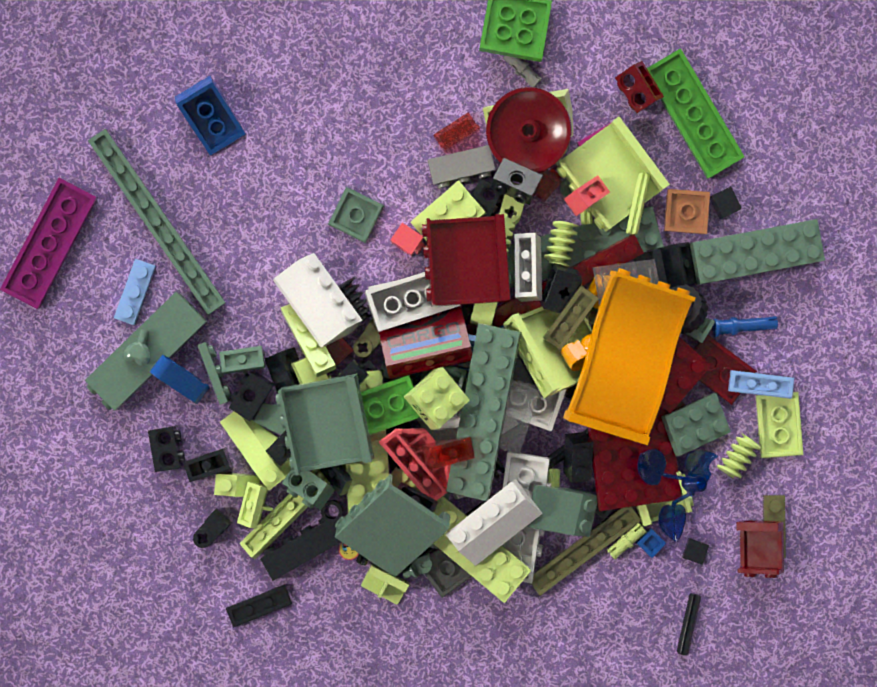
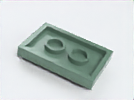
[661,393,731,456]

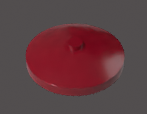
[486,87,572,172]

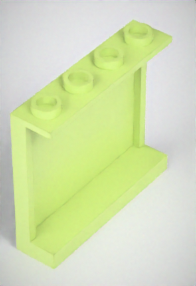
[503,307,592,398]

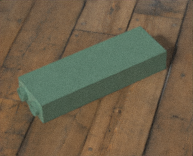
[85,291,208,411]

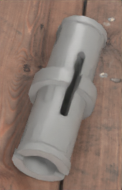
[503,56,542,87]

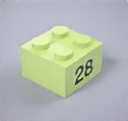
[404,367,470,430]

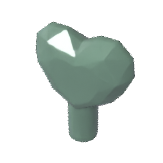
[123,330,150,366]

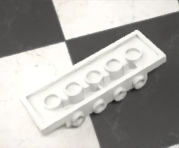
[502,451,551,583]

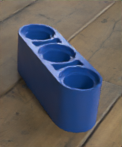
[150,354,210,404]

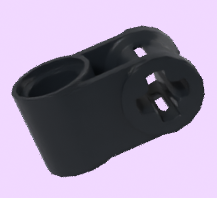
[193,508,232,548]

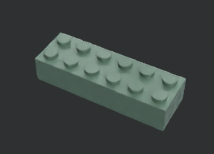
[690,219,825,285]

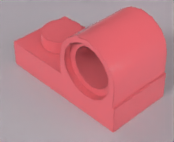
[564,175,610,216]

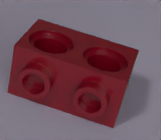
[615,61,664,114]

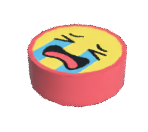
[339,542,359,560]

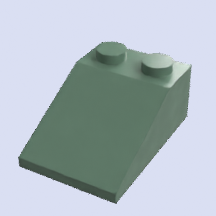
[526,485,598,537]

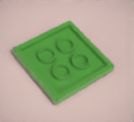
[479,0,552,62]

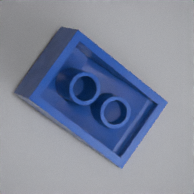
[174,75,246,156]

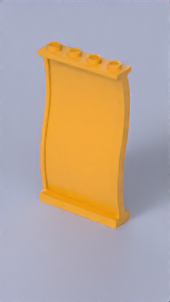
[563,268,696,445]

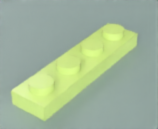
[281,304,336,377]

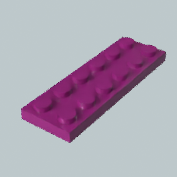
[0,178,98,309]

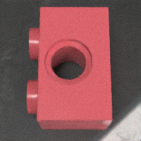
[390,222,425,257]

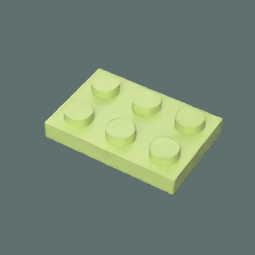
[411,180,487,241]

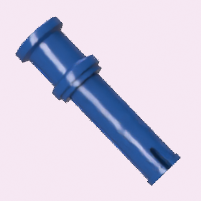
[712,316,778,337]

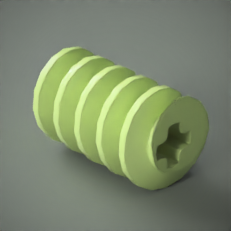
[544,221,579,267]
[716,433,761,480]

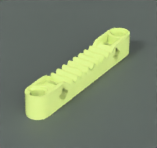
[470,182,525,326]

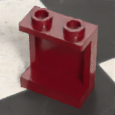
[736,520,784,578]

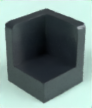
[710,186,741,219]

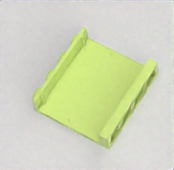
[556,117,670,232]

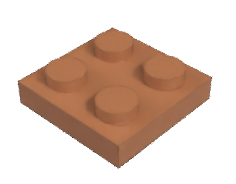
[664,189,710,235]

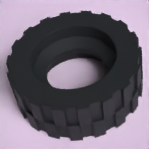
[671,285,708,334]

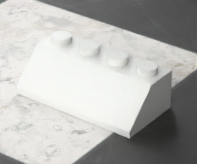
[273,253,362,348]
[365,272,460,332]
[446,480,543,566]

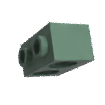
[282,469,335,510]

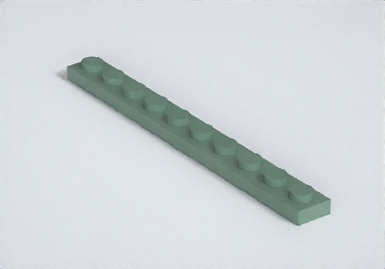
[88,129,226,315]

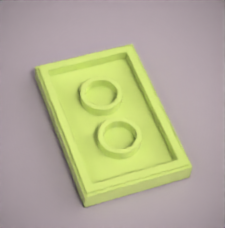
[755,392,803,458]

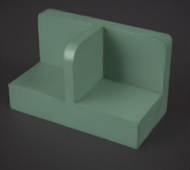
[219,346,265,374]

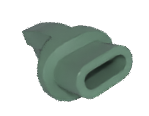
[402,553,433,579]

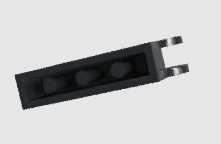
[260,500,343,581]

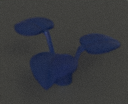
[638,449,718,542]

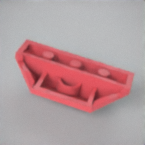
[379,428,452,501]

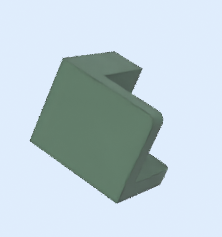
[685,318,715,343]

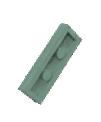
[198,342,232,405]

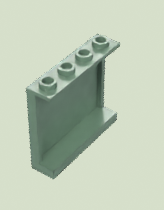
[276,374,374,475]
[335,474,450,577]

